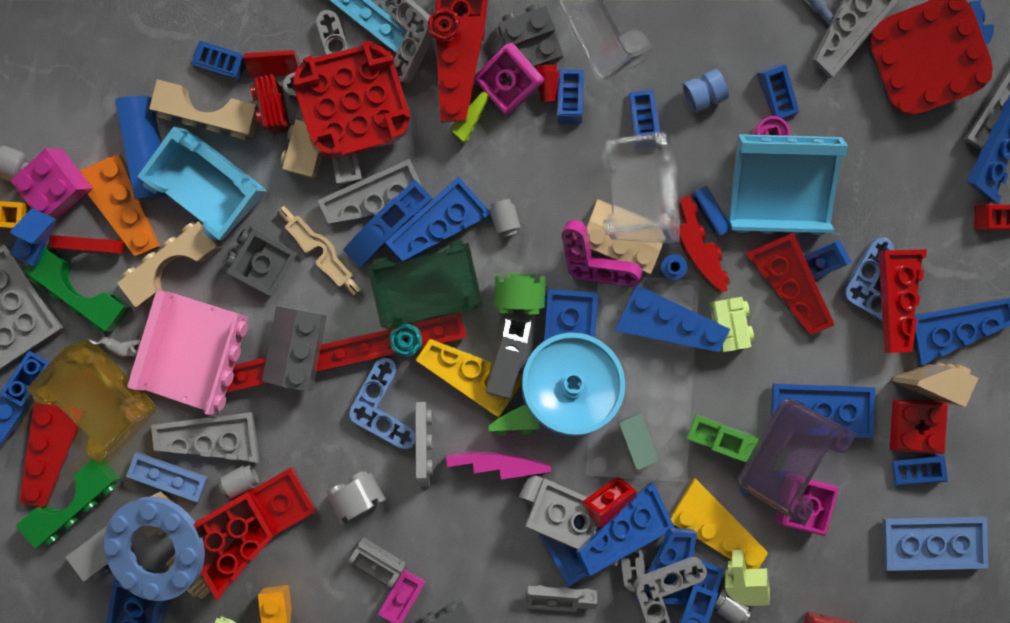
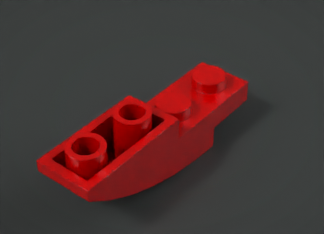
[674,196,730,293]

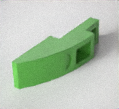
[489,403,540,436]
[687,414,791,473]

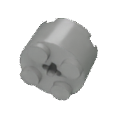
[326,471,386,526]

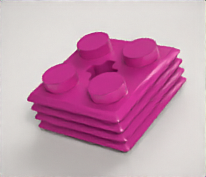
[474,43,544,115]
[775,473,839,536]

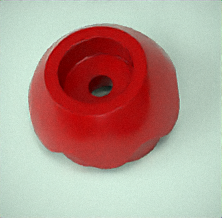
[428,8,460,42]

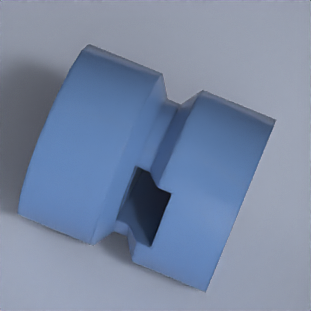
[682,69,729,113]

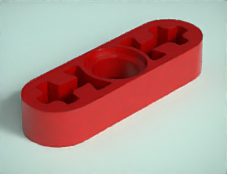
[48,235,124,254]

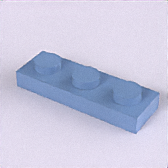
[126,452,208,503]

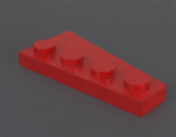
[436,16,486,123]
[745,232,835,335]
[19,403,87,507]

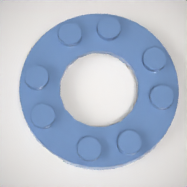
[104,497,205,601]

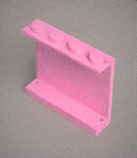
[127,289,249,415]

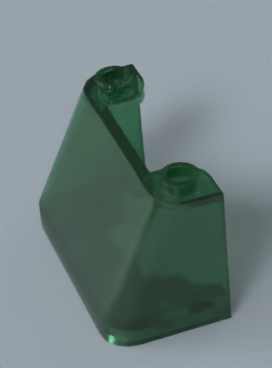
[367,240,484,329]

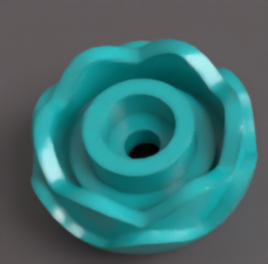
[390,324,422,356]

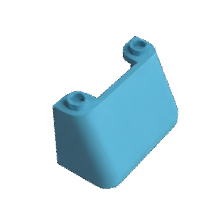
[137,127,266,241]

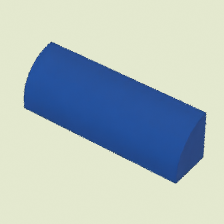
[115,96,168,201]

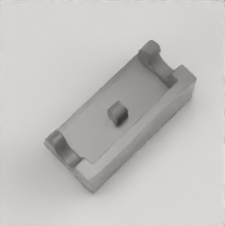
[348,537,406,588]

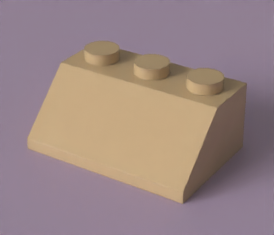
[586,199,667,275]
[891,362,979,407]

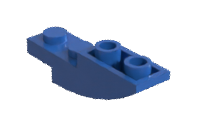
[343,180,433,268]
[0,351,52,449]
[678,561,725,623]

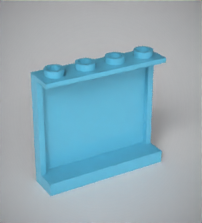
[728,134,848,235]

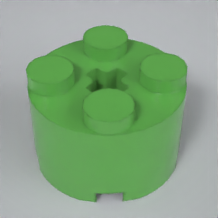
[494,273,546,314]

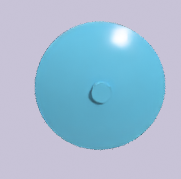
[522,333,625,436]

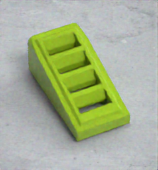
[450,92,488,145]

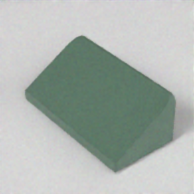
[617,413,659,471]

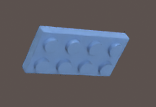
[883,516,988,571]

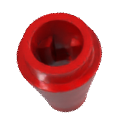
[537,65,560,102]

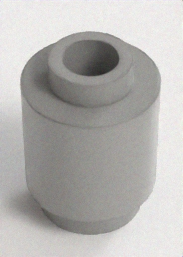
[490,199,521,238]
[219,465,259,499]
[714,589,751,623]

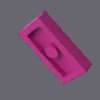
[378,568,426,623]

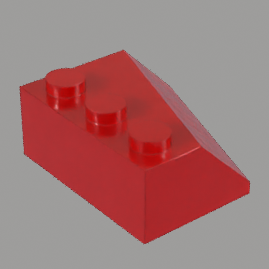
[193,492,273,601]

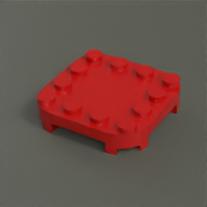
[869,0,993,116]
[293,41,410,158]

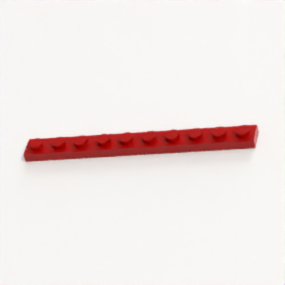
[226,313,467,392]

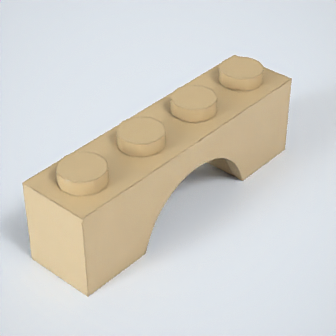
[149,79,260,140]
[117,221,223,308]

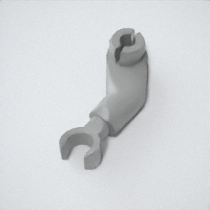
[89,329,141,357]

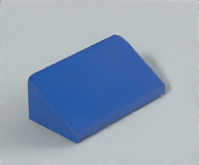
[691,186,731,237]

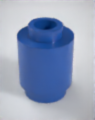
[659,254,687,281]

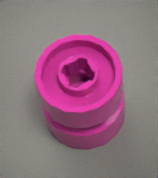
[750,116,790,136]

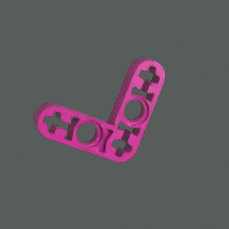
[561,220,642,287]

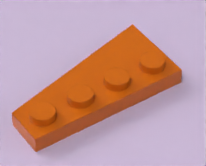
[79,154,161,257]

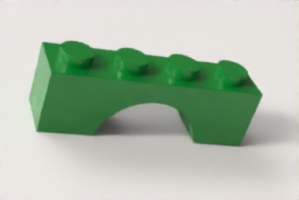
[23,247,131,332]
[15,456,121,549]

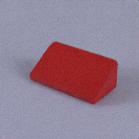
[243,50,299,78]
[582,476,636,527]

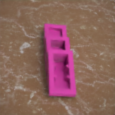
[446,452,552,479]

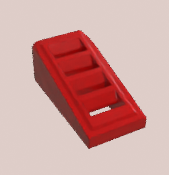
[974,204,1010,230]

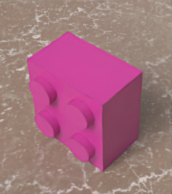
[10,148,93,219]

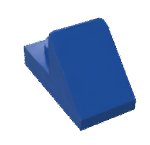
[10,208,57,266]
[804,239,851,279]

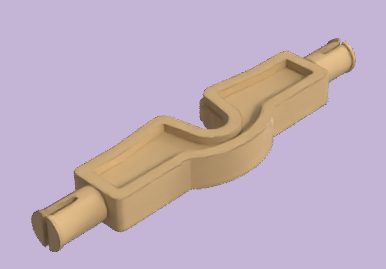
[277,206,361,297]

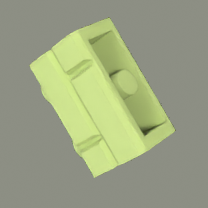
[709,297,754,352]

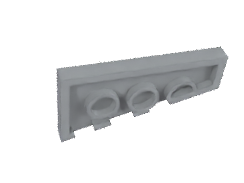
[812,0,898,77]

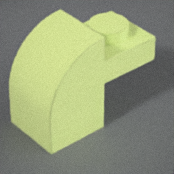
[725,550,770,606]

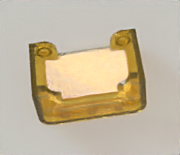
[26,340,156,463]

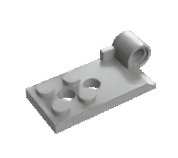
[519,475,619,566]

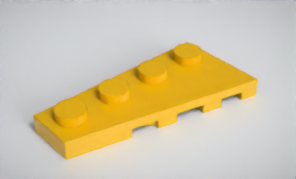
[415,339,523,418]
[670,478,768,569]

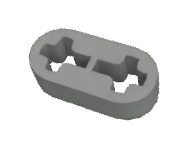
[620,548,645,592]

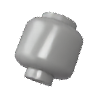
[0,145,29,183]

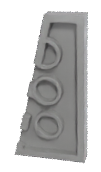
[317,159,422,224]
[151,412,260,463]

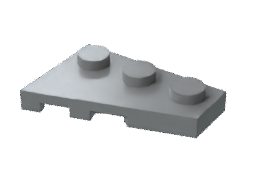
[416,402,433,488]

